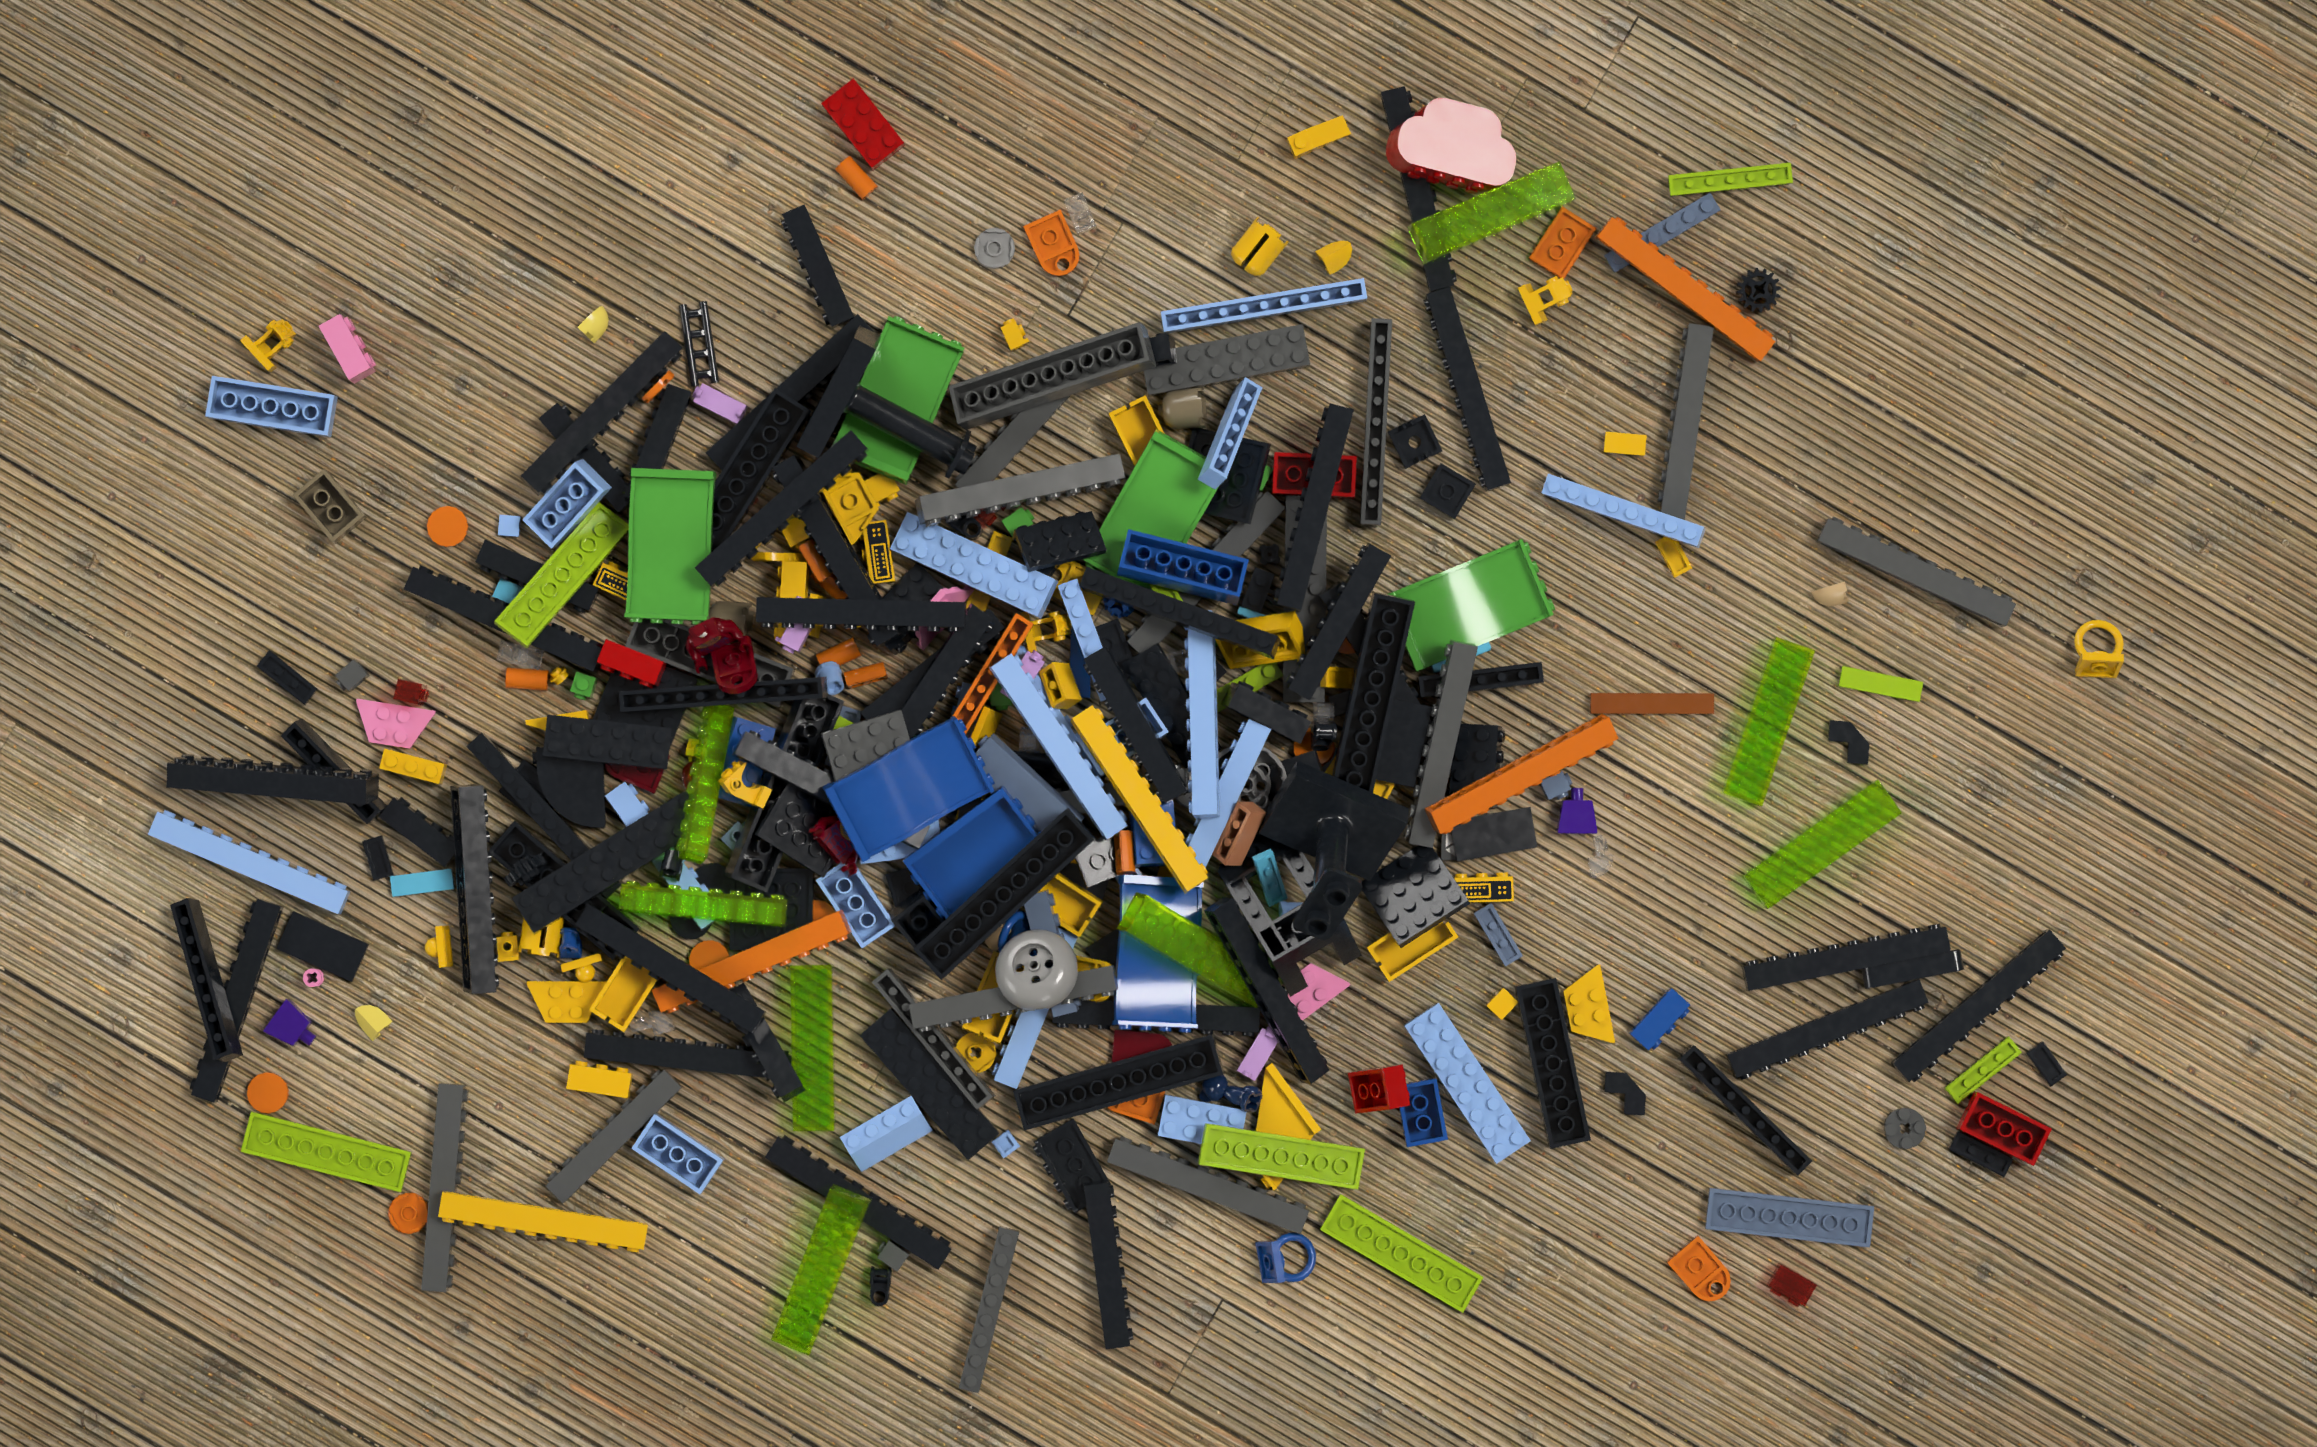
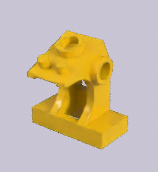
[1518,276,1573,325]
[240,319,296,372]
[1020,611,1072,653]
[718,761,772,808]

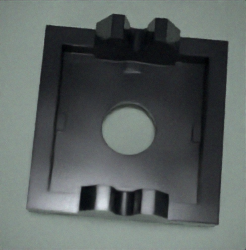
[1388,414,1442,469]

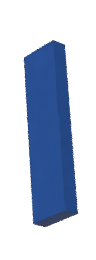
[1070,615,1092,698]

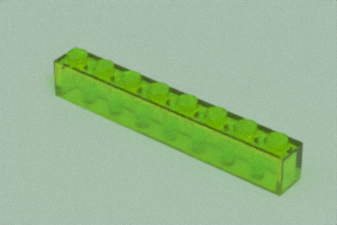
[676,705,734,864]

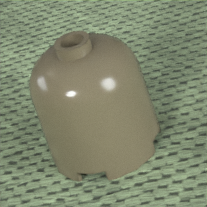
[1159,387,1207,429]
[709,601,754,642]

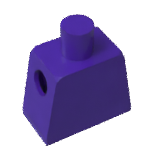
[1557,788,1597,834]
[263,999,317,1046]

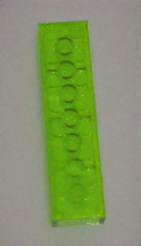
[1407,161,1576,265]
[1721,637,1815,807]
[1741,779,1902,909]
[619,881,789,927]
[1117,892,1258,1008]
[790,964,836,1131]
[771,1184,872,1355]

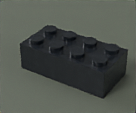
[1221,681,1311,744]

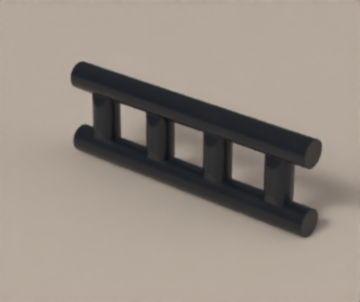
[679,301,719,387]

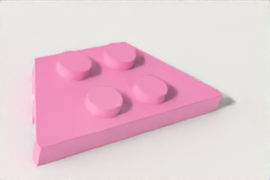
[915,585,974,650]
[356,699,436,749]
[1282,963,1350,1020]

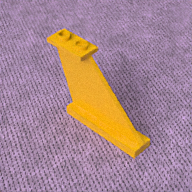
[1256,1063,1321,1190]

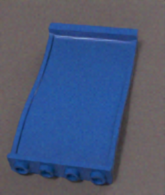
[822,716,995,862]
[1112,875,1204,1032]

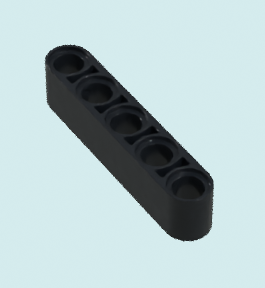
[1861,949,1964,989]

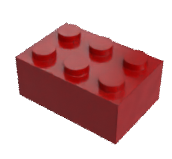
[597,639,667,688]
[1348,1064,1410,1114]

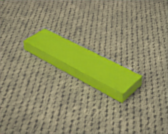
[1838,666,1923,702]
[1944,1036,2022,1104]

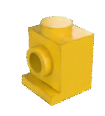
[1000,318,1030,352]
[496,932,521,962]

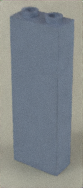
[975,733,1084,832]

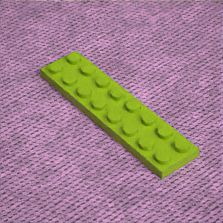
[494,502,629,648]
[241,1111,412,1192]
[1198,1123,1365,1190]
[1320,1194,1484,1313]

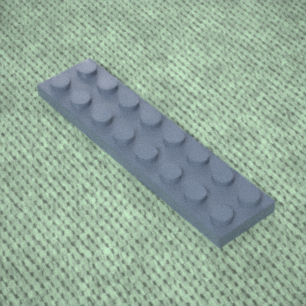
[1705,1188,1874,1248]

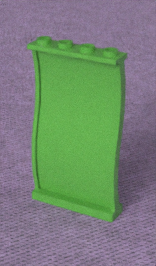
[832,316,965,485]
[1082,429,1219,590]
[624,468,716,625]
[1388,539,1555,672]

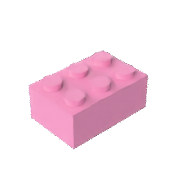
[319,314,376,384]

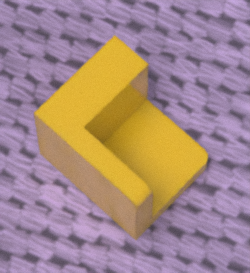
[1486,988,1518,1020]

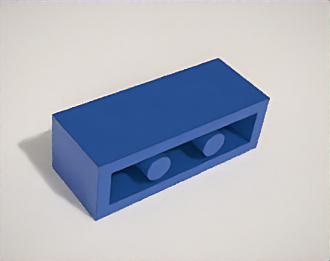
[1629,988,1690,1051]

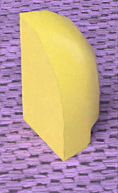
[578,306,609,343]
[355,1005,392,1041]

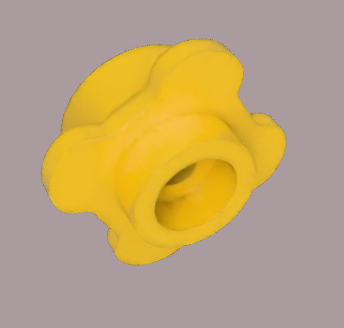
[549,666,569,685]

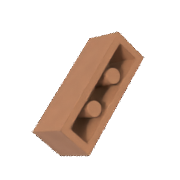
[1212,801,1267,866]

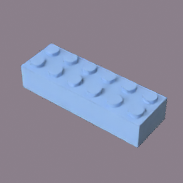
[205,376,338,438]

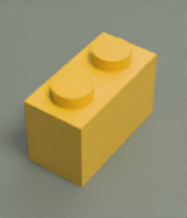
[1039,662,1082,709]

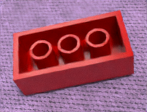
[821,78,905,171]
[1272,452,1357,499]
[1956,1091,2052,1166]

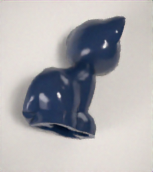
[1199,1075,1262,1112]

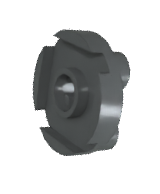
[1884,1108,1926,1149]

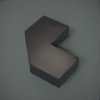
[1828,720,1870,765]
[1604,1071,1646,1115]

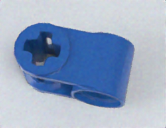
[559,927,582,958]

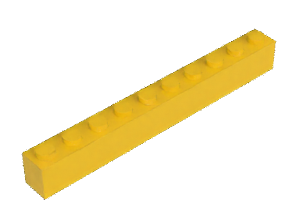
[1070,705,1208,894]
[438,1191,648,1252]

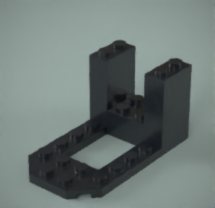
[1218,828,1362,997]

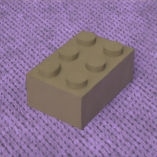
[293,469,367,544]

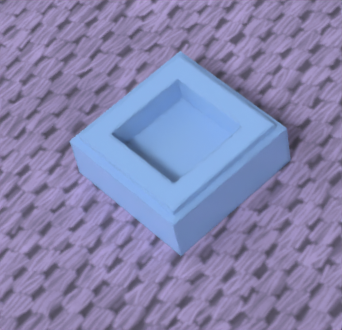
[498,515,521,537]
[992,1130,1020,1158]

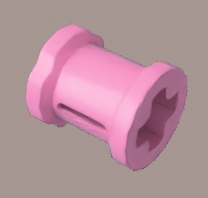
[303,969,324,987]

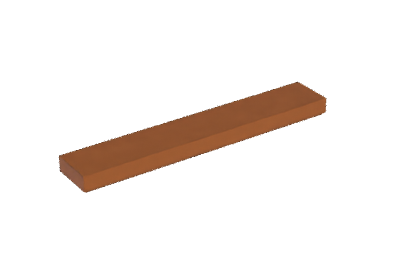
[1590,693,1714,714]

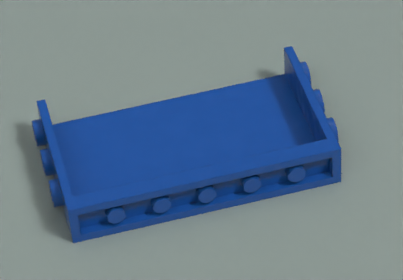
[903,786,1042,919]

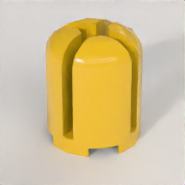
[1231,216,1289,276]
[518,917,564,958]

